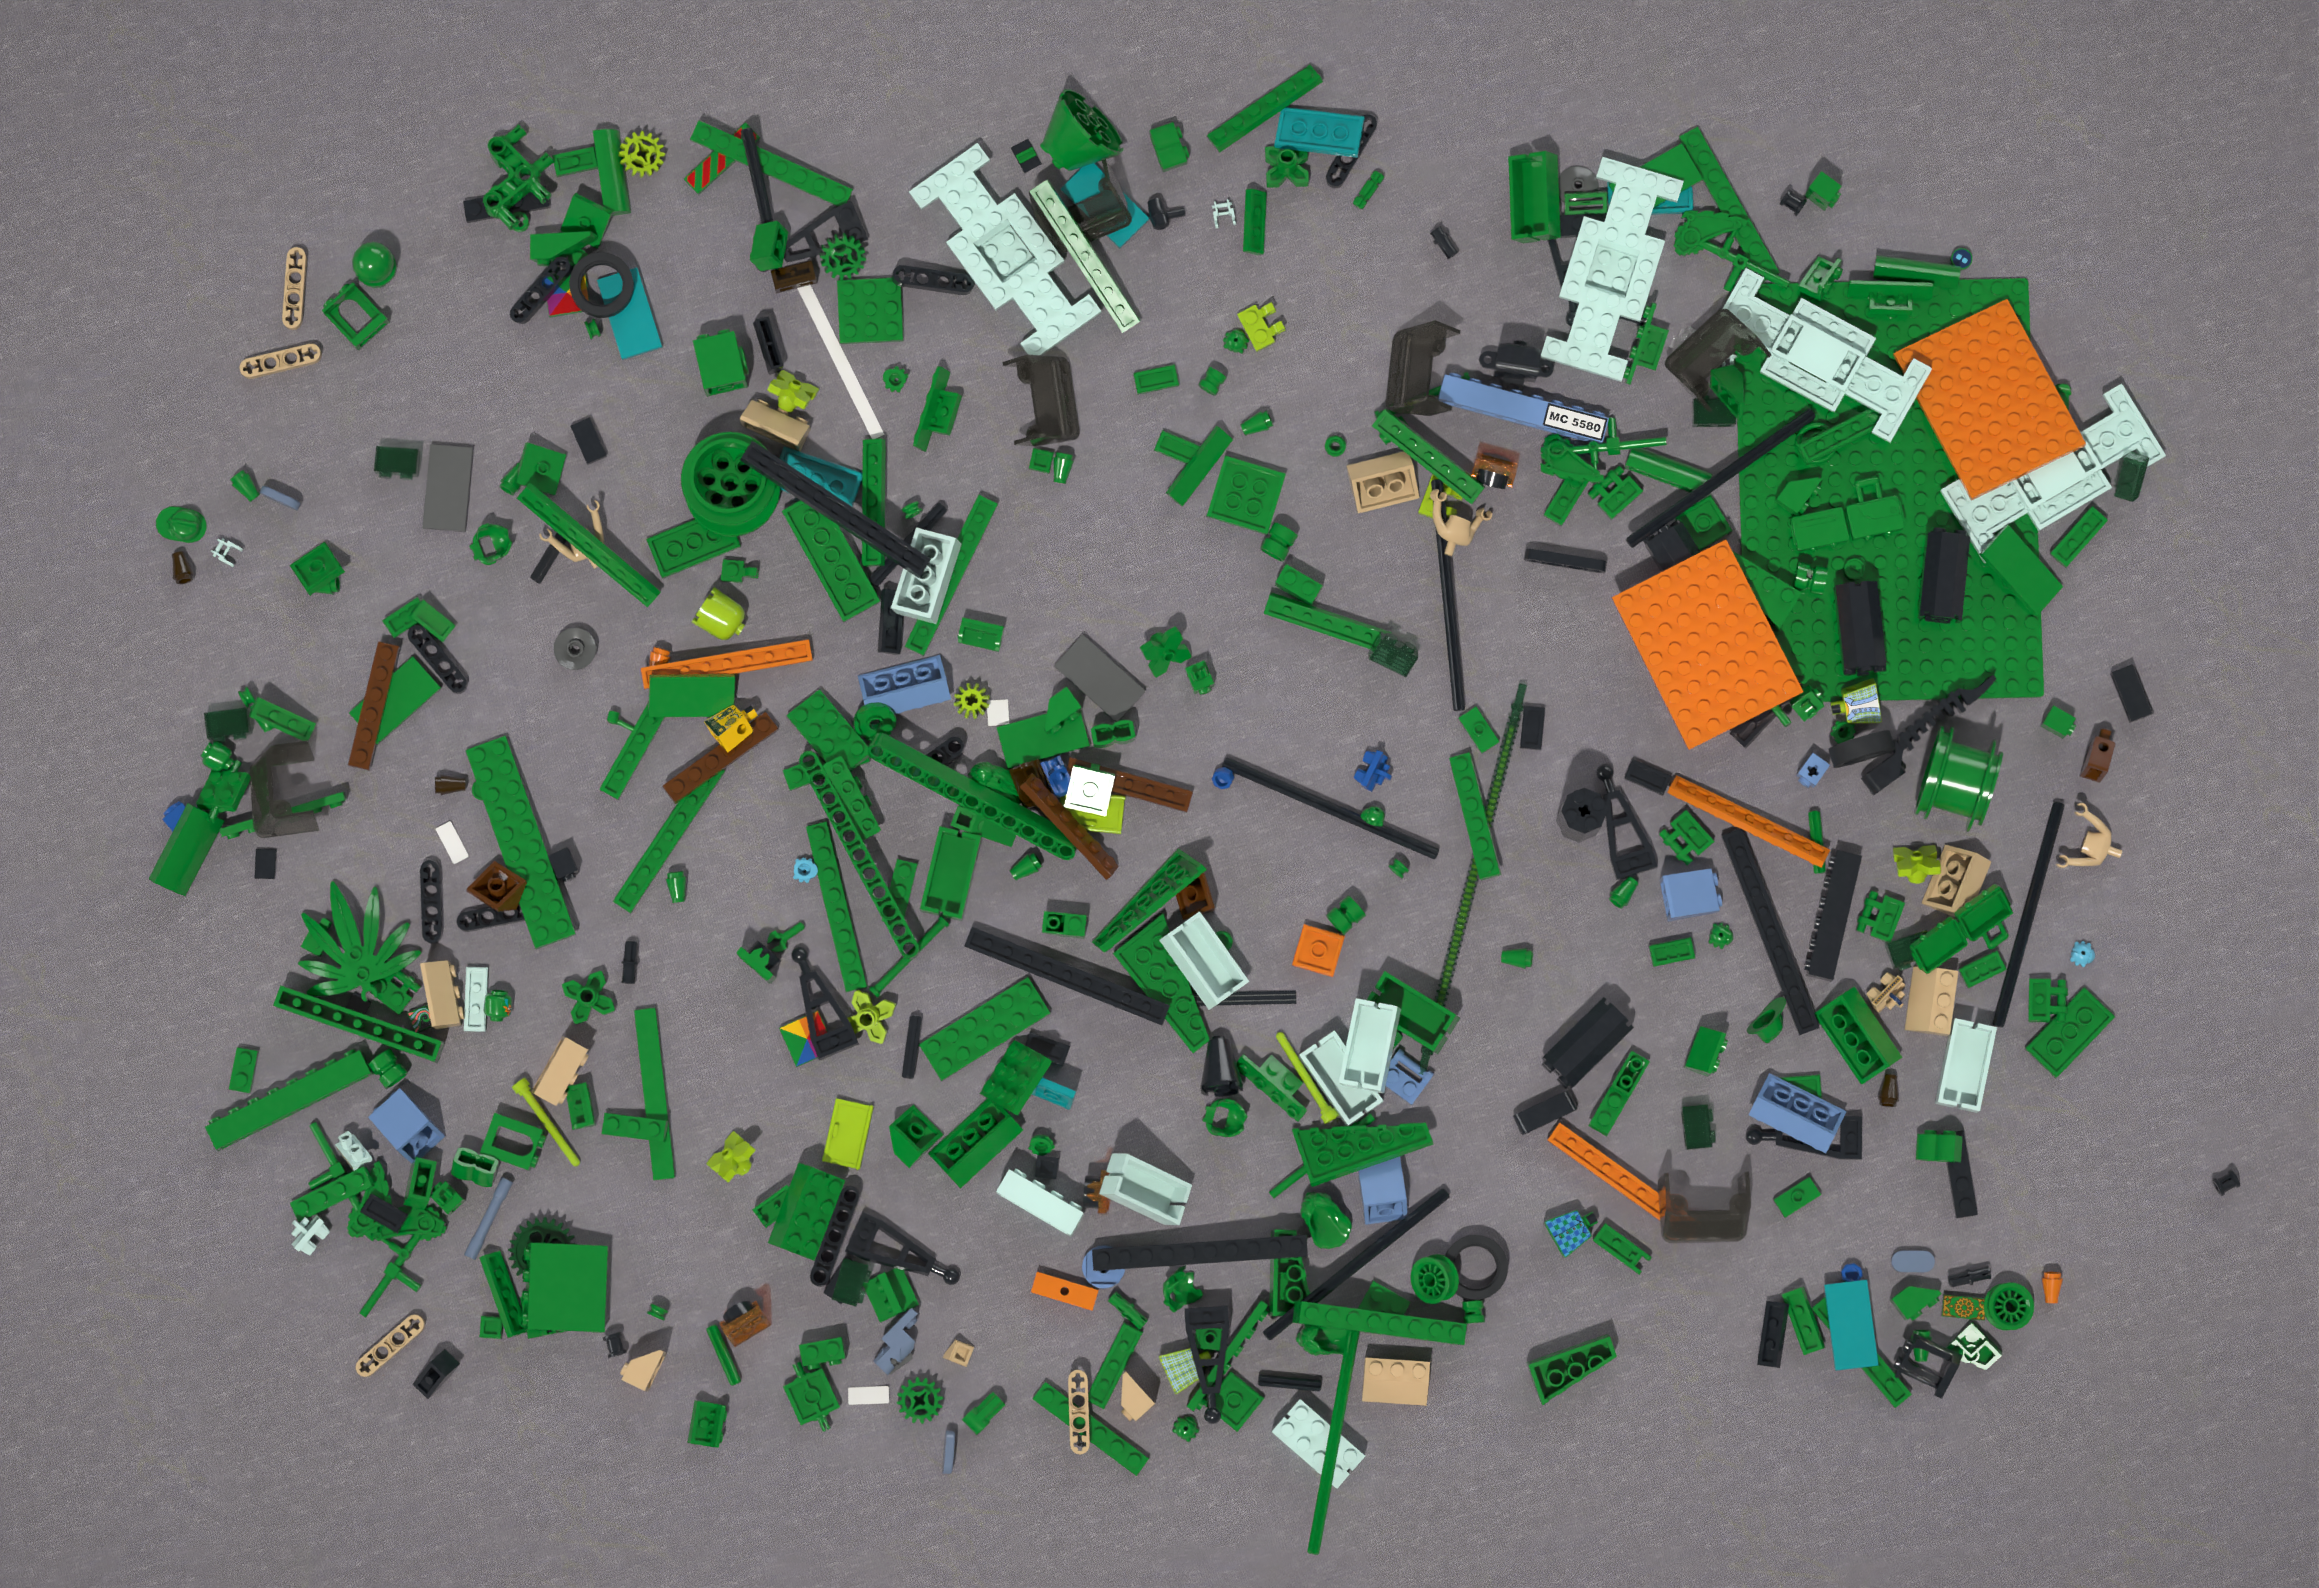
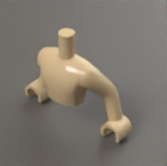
[1430,489,1492,556]
[539,500,604,569]
[2056,803,2122,869]

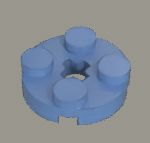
[1082,1245,1125,1289]

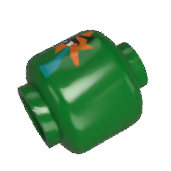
[483,990,512,1022]

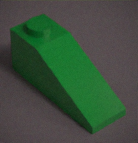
[530,231,597,266]
[1710,364,1744,421]

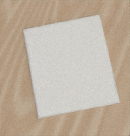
[987,699,1009,726]

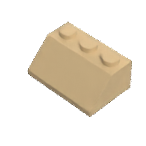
[740,399,811,452]
[1347,451,1419,513]
[1922,845,1991,917]
[420,960,465,1030]
[1904,967,1958,1036]
[531,1036,589,1106]
[1362,1358,1430,1406]

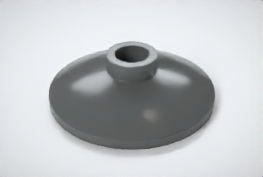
[1558,166,1599,208]
[554,628,596,670]

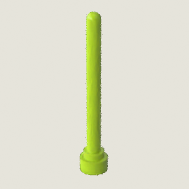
[1276,1032,1339,1124]
[511,1078,580,1167]

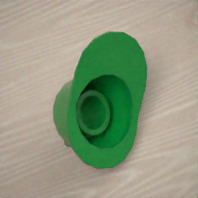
[156,507,206,543]
[1747,997,1786,1043]

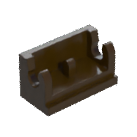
[771,260,817,294]
[1009,759,1051,809]

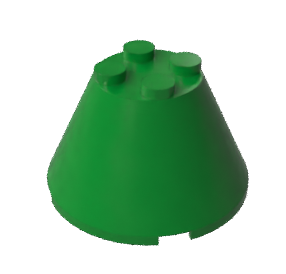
[1040,89,1124,171]

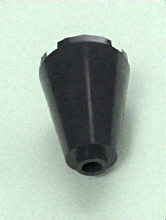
[1200,1035,1243,1097]

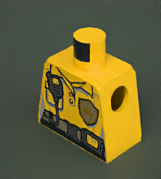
[704,705,758,752]

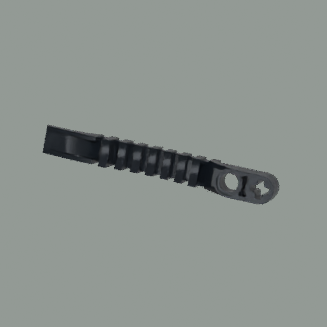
[1861,675,1996,795]

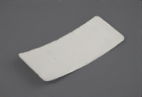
[436,821,468,864]
[848,1386,889,1405]

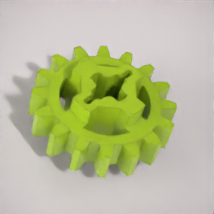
[618,131,665,178]

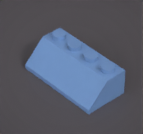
[858,655,951,714]
[1749,1073,1847,1153]

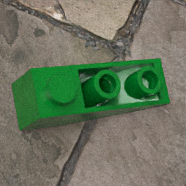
[950,805,1016,847]

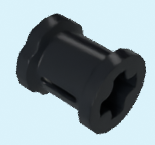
[1780,189,1807,216]
[2212,1170,2241,1197]
[603,1332,627,1358]

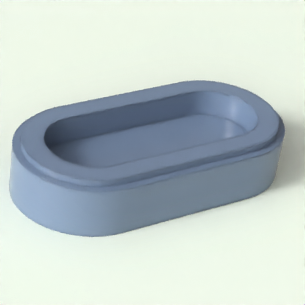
[259,486,301,511]
[1891,1251,1935,1273]
[942,1430,955,1474]

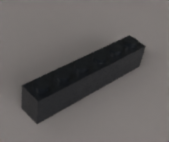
[1804,850,1862,982]

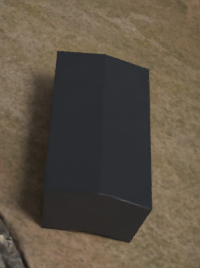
[753,316,784,375]
[2110,664,2154,723]

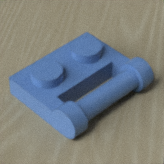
[1386,1049,1434,1105]

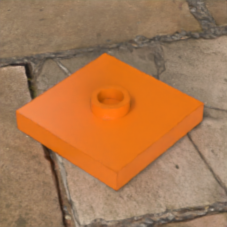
[1292,924,1345,977]

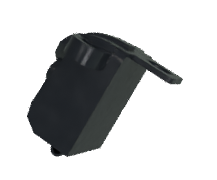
[1479,340,1554,392]

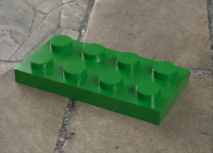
[786,689,869,772]

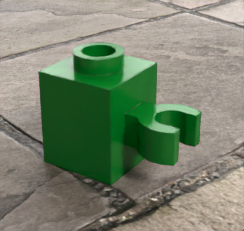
[1185,660,1214,695]
[1790,684,1824,722]
[430,1181,466,1215]

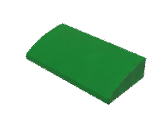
[149,803,224,896]

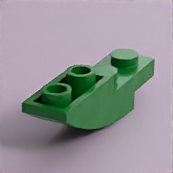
[1588,1051,1650,1137]

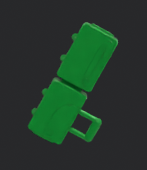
[1790,477,1905,552]
[1910,884,2013,974]

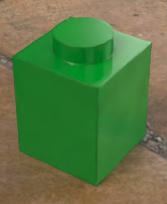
[2041,705,2076,739]

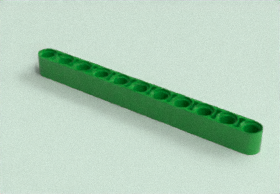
[867,733,1077,860]
[799,751,919,960]

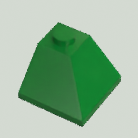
[889,1105,944,1168]

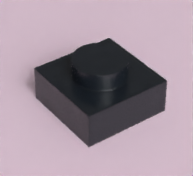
[1035,1155,1059,1179]

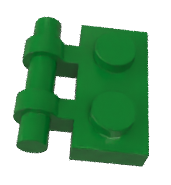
[1587,466,1643,520]
[1659,810,1715,866]
[1856,891,1905,943]
[370,961,422,1015]
[2028,979,2068,1023]

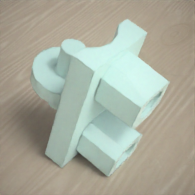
[335,1131,372,1171]
[291,1214,330,1255]

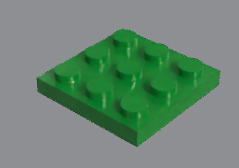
[837,278,903,344]
[1207,456,1286,535]
[979,1040,1053,1116]

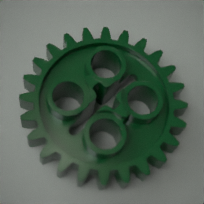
[508,1217,578,1276]

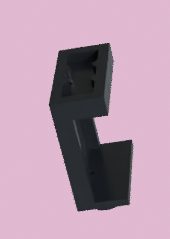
[1894,1334,1962,1399]

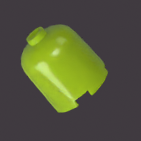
[691,587,745,640]

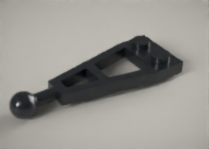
[756,201,868,272]
[1547,214,1588,327]
[1597,764,1658,880]
[791,947,859,1061]
[1746,1116,1862,1160]
[845,1212,960,1285]
[1184,1306,1229,1424]

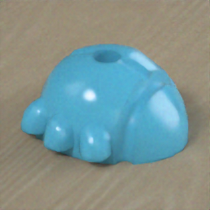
[793,857,818,883]
[2070,941,2095,967]

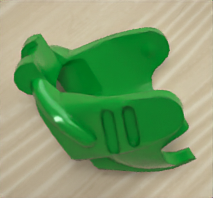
[469,523,512,565]
[1202,1099,1248,1137]
[1163,1265,1203,1313]

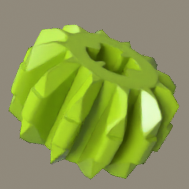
[954,683,990,719]

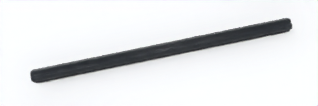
[1626,409,1816,548]
[1431,479,1465,711]
[1222,757,1439,859]
[1992,802,2065,1028]
[1263,1189,1450,1340]

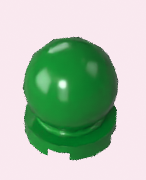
[352,242,397,288]

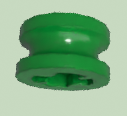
[512,212,529,232]
[584,318,601,340]
[902,501,923,519]
[238,686,256,708]
[1388,858,1409,879]
[647,1304,668,1321]

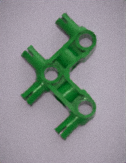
[483,124,554,230]

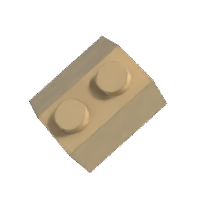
[620,1350,667,1392]
[1121,1372,1155,1422]

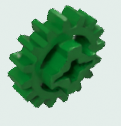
[820,233,866,280]
[897,1377,943,1424]

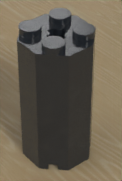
[1643,519,1701,572]
[1917,528,1970,624]
[1833,581,1887,676]
[1556,788,1608,843]
[1542,997,1634,1089]

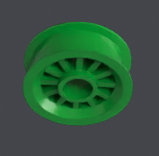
[1410,1254,1459,1304]
[1983,1283,2034,1330]

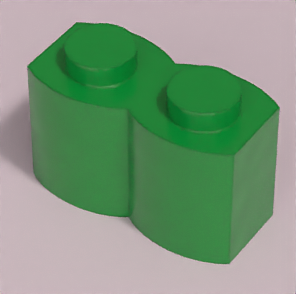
[1149,122,1190,172]
[1091,720,1136,748]
[1916,1130,1962,1162]
[451,1148,499,1187]

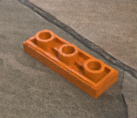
[1031,1272,1099,1311]

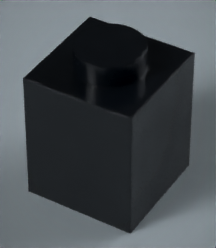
[548,847,579,882]

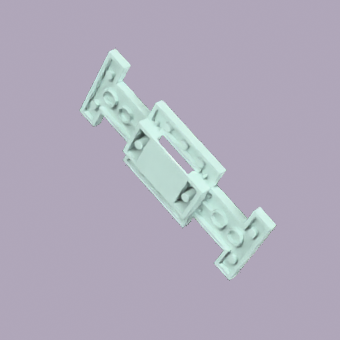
[909,143,1102,361]
[1540,157,1684,382]
[1704,268,1932,443]
[1940,384,2166,563]

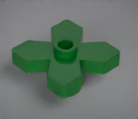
[1265,146,1309,188]
[1140,626,1192,678]
[562,971,615,1025]

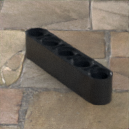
[810,1186,860,1287]

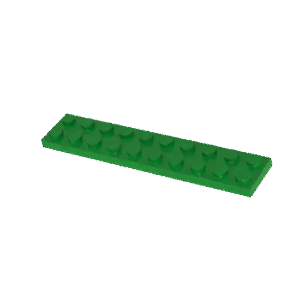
[465,736,576,949]

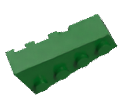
[1732,551,1802,632]
[1269,1229,1310,1317]
[1526,1334,1617,1406]

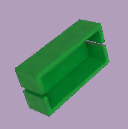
[1508,151,1561,244]
[920,826,982,921]
[1367,971,1460,1054]
[768,1163,845,1261]

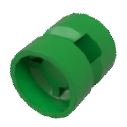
[1260,522,1298,562]
[1793,562,1828,595]
[1326,895,1366,935]
[368,1049,408,1089]

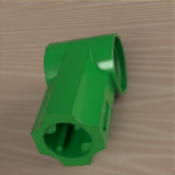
[962,1392,1005,1435]

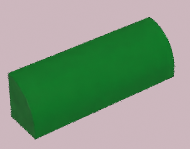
[593,129,631,216]
[1873,255,1961,289]
[1624,448,1713,493]

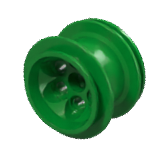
[681,432,780,537]
[1914,726,2003,832]

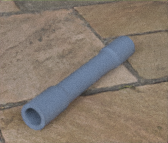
[464,1177,513,1260]

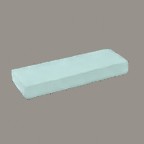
[464,967,488,1032]

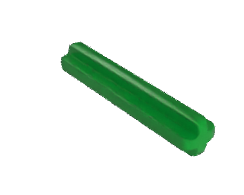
[1808,811,1826,874]
[706,1325,741,1386]

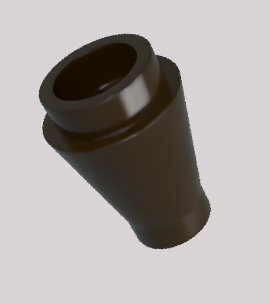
[172,551,194,584]
[435,774,465,795]
[1878,1074,1899,1107]

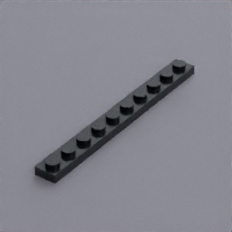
[740,441,931,578]
[1721,829,1820,1036]
[964,927,1170,1026]
[1092,1235,1308,1271]

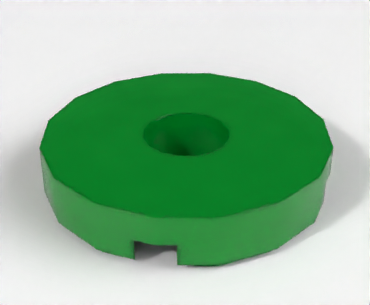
[854,702,896,741]

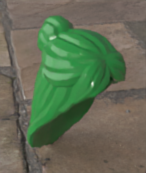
[968,761,1021,805]
[1300,1192,1352,1249]
[1296,1325,1348,1356]

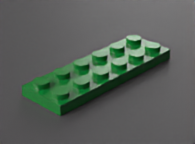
[782,500,881,622]
[919,977,1051,1081]

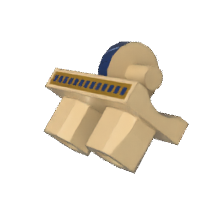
[1866,972,1905,1013]

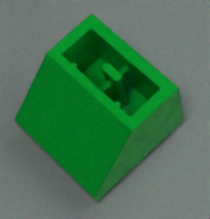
[1684,1026,1728,1077]

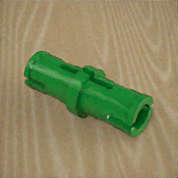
[1108,1291,1148,1330]

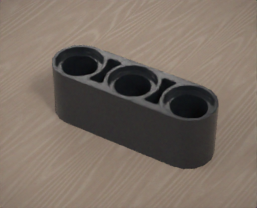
[926,737,964,766]
[1513,1090,1578,1135]

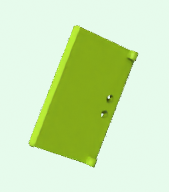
[1060,795,1126,834]
[822,1098,874,1170]

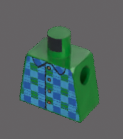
[1544,1210,1598,1258]

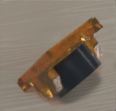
[1471,453,1518,489]
[1083,1170,1109,1216]
[719,1301,771,1347]

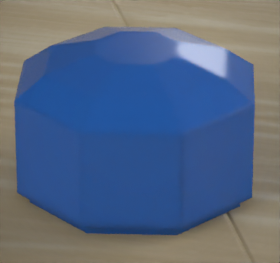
[1212,767,1234,789]
[1841,1263,1863,1282]

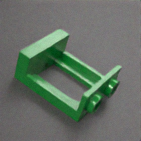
[322,282,390,351]
[480,1113,547,1171]

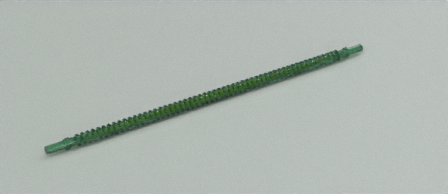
[1418,683,1527,1075]

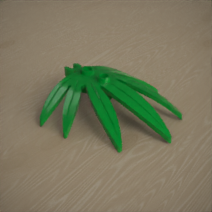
[298,881,422,1002]

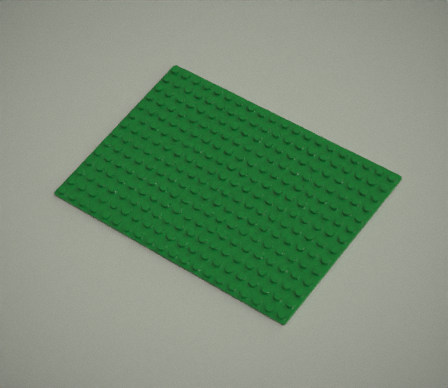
[1733,278,2044,703]

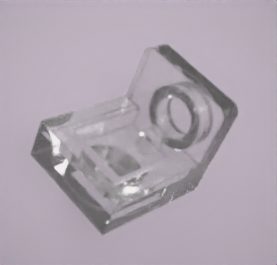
[1669,327,1701,358]

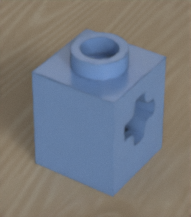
[1796,753,1830,788]

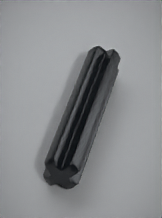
[530,533,567,584]
[902,1015,922,1079]
[1258,1374,1322,1391]

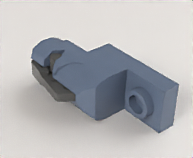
[873,1308,918,1375]

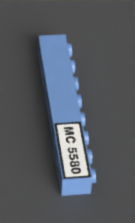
[1437,373,1609,444]

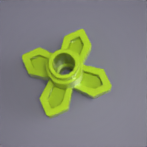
[767,370,819,412]
[1893,845,1941,884]
[847,990,896,1044]
[706,1131,756,1182]

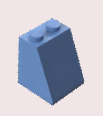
[1659,869,1722,922]
[368,1088,445,1164]
[1358,1156,1408,1225]

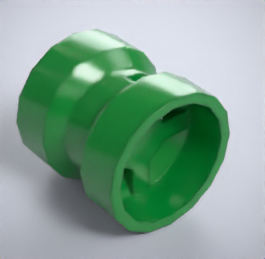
[1198,367,1227,396]
[1462,1300,1485,1324]

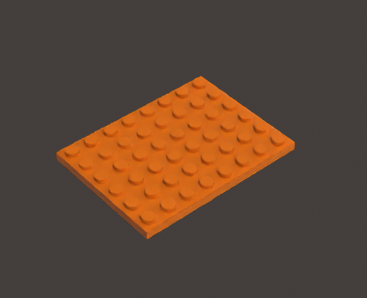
[1893,299,2086,501]
[1611,540,1803,750]

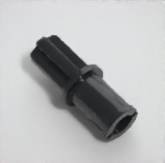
[621,941,638,984]
[1947,1265,1991,1287]

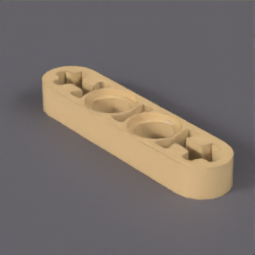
[282,247,307,330]
[240,344,322,379]
[356,1315,425,1377]
[1068,1370,1090,1455]

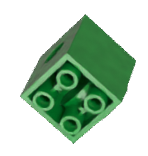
[693,329,749,397]

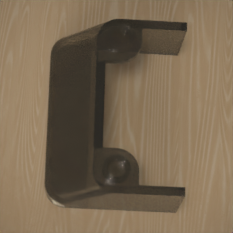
[1029,159,1132,253]
[1665,309,1772,413]
[1385,320,1461,416]
[1002,354,1080,446]
[250,740,319,838]
[1658,1172,1751,1243]

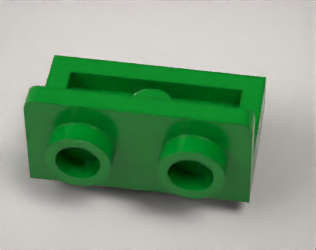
[1798,256,1843,301]
[687,1400,727,1448]

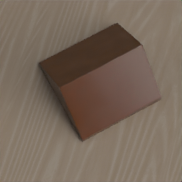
[466,861,527,912]
[1176,873,1215,920]

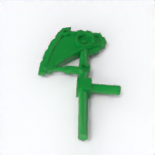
[1674,211,1790,293]
[1540,418,1667,483]
[308,1122,392,1238]
[359,1206,447,1318]

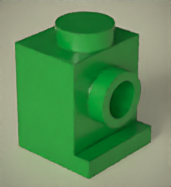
[1195,1328,1222,1351]

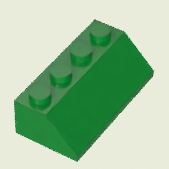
[1814,986,1903,1085]
[928,1099,1023,1189]

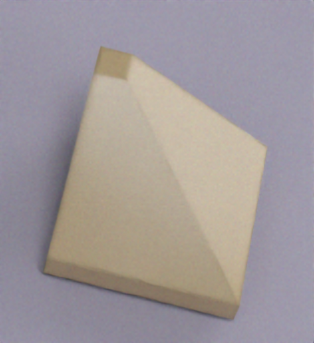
[943,1339,974,1367]

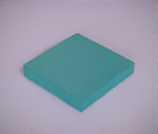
[1032,1078,1076,1110]

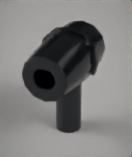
[1147,198,1185,230]

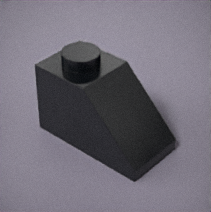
[412,1349,460,1399]

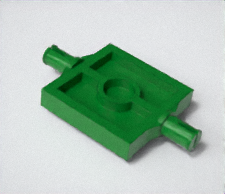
[196,760,251,823]
[783,1362,840,1432]

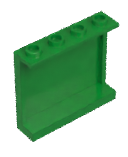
[521,1243,608,1333]

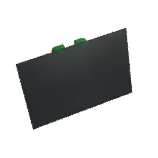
[1011,139,1042,173]
[254,849,276,879]
[346,992,372,1015]

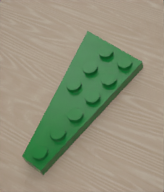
[1092,849,1207,953]
[1113,914,1210,1054]
[1292,1123,1434,1187]

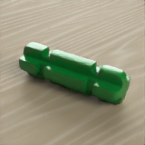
[1353,171,1384,209]

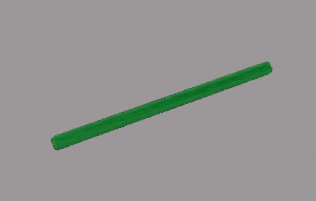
[1307,1330,1360,1555]

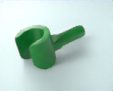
[607,711,634,731]

